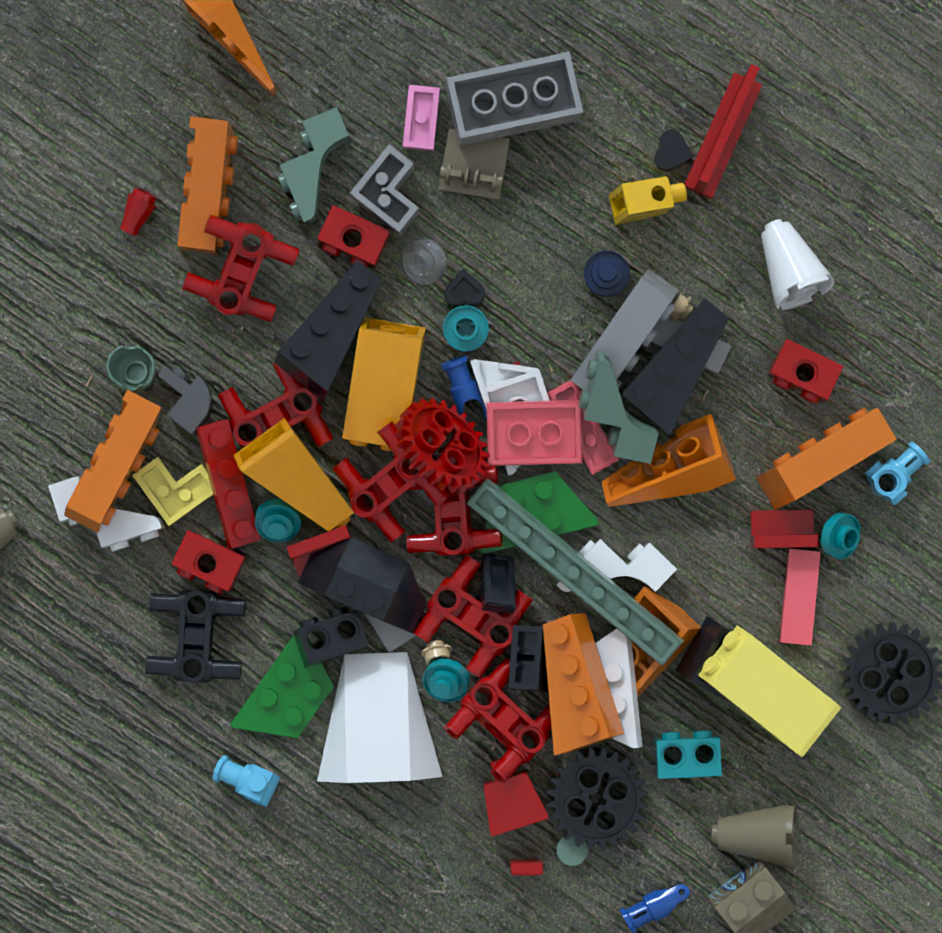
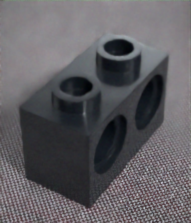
[293,607,369,668]
[508,625,548,692]

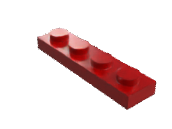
[195,419,260,549]

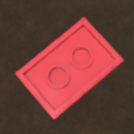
[486,400,582,466]

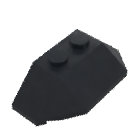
[298,538,426,634]

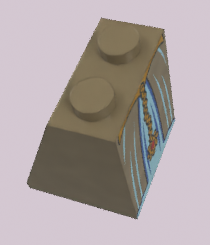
[707,859,796,933]

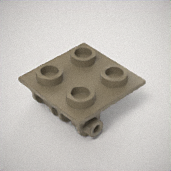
[438,129,510,200]

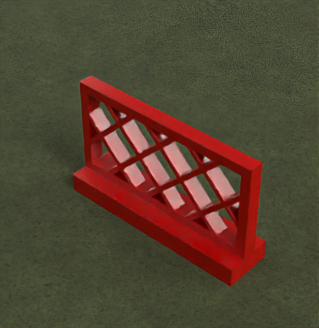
[684,64,762,199]

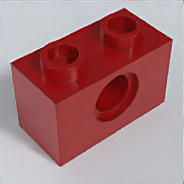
[317,205,391,269]
[767,339,844,404]
[171,530,247,594]

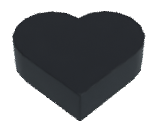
[654,130,693,171]
[444,268,485,307]

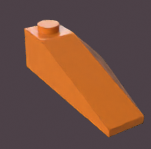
[602,414,736,507]
[632,587,702,698]

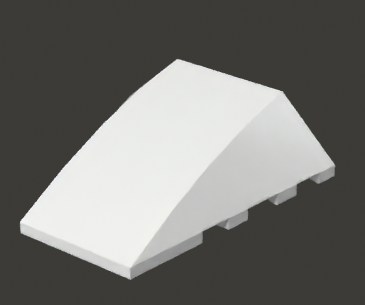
[317,652,443,783]

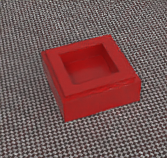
[510,859,543,876]

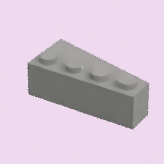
[570,269,679,390]

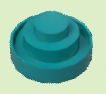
[443,305,489,352]
[255,498,301,542]
[821,512,861,559]
[422,658,470,702]

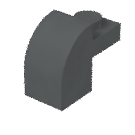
[158,366,213,436]

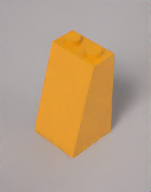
[342,317,426,452]

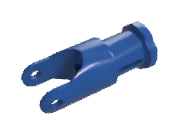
[440,355,487,420]
[619,884,690,933]

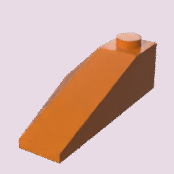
[182,0,277,97]

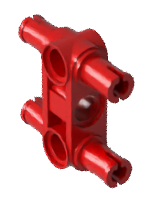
[182,214,299,323]
[217,363,334,449]
[332,421,451,543]
[406,466,503,556]
[414,555,533,678]
[444,658,552,783]

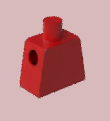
[483,758,549,837]

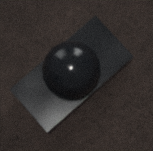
[478,553,516,615]

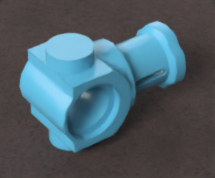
[864,441,931,506]
[212,755,280,807]

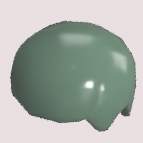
[106,345,157,393]

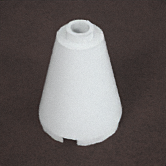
[761,219,835,310]

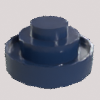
[584,250,630,297]

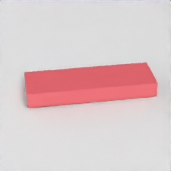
[547,380,619,475]
[779,549,821,646]

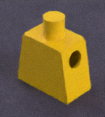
[608,176,687,225]

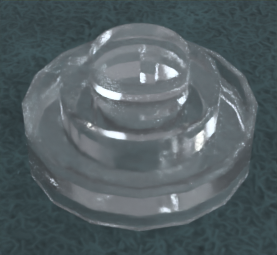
[402,238,446,285]

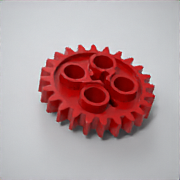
[395,398,490,494]

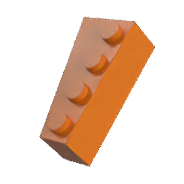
[177,116,239,255]
[64,390,162,533]

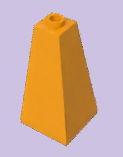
[233,418,354,531]

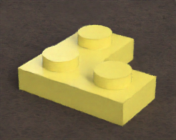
[132,457,213,526]

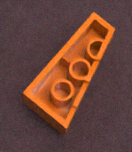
[756,407,897,510]
[543,613,624,756]

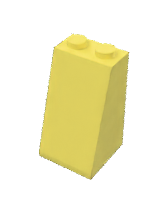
[698,625,842,757]

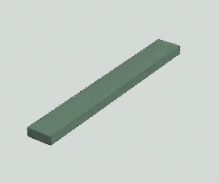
[467,479,684,666]

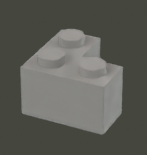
[350,144,420,237]

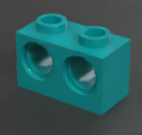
[654,730,722,779]

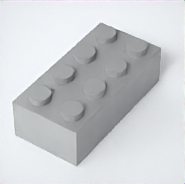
[445,52,583,146]

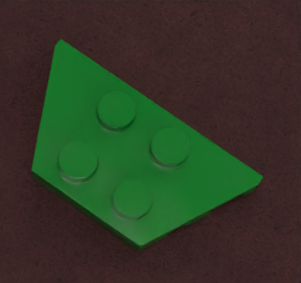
[481,471,599,555]
[230,627,334,738]

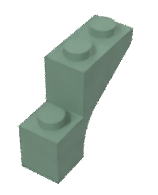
[277,107,350,226]
[578,351,658,464]

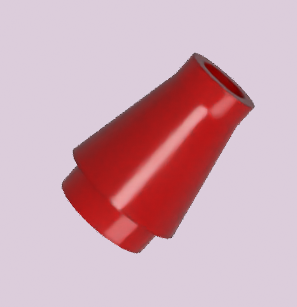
[120,187,157,236]

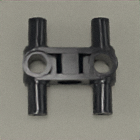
[145,590,246,683]

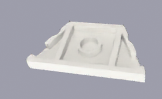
[470,359,550,476]
[595,629,642,748]

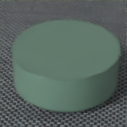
[556,835,588,866]

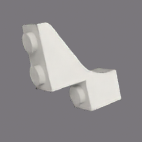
[48,476,165,552]
[556,539,677,592]

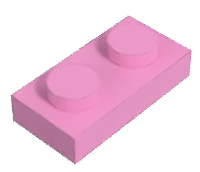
[403,85,440,152]

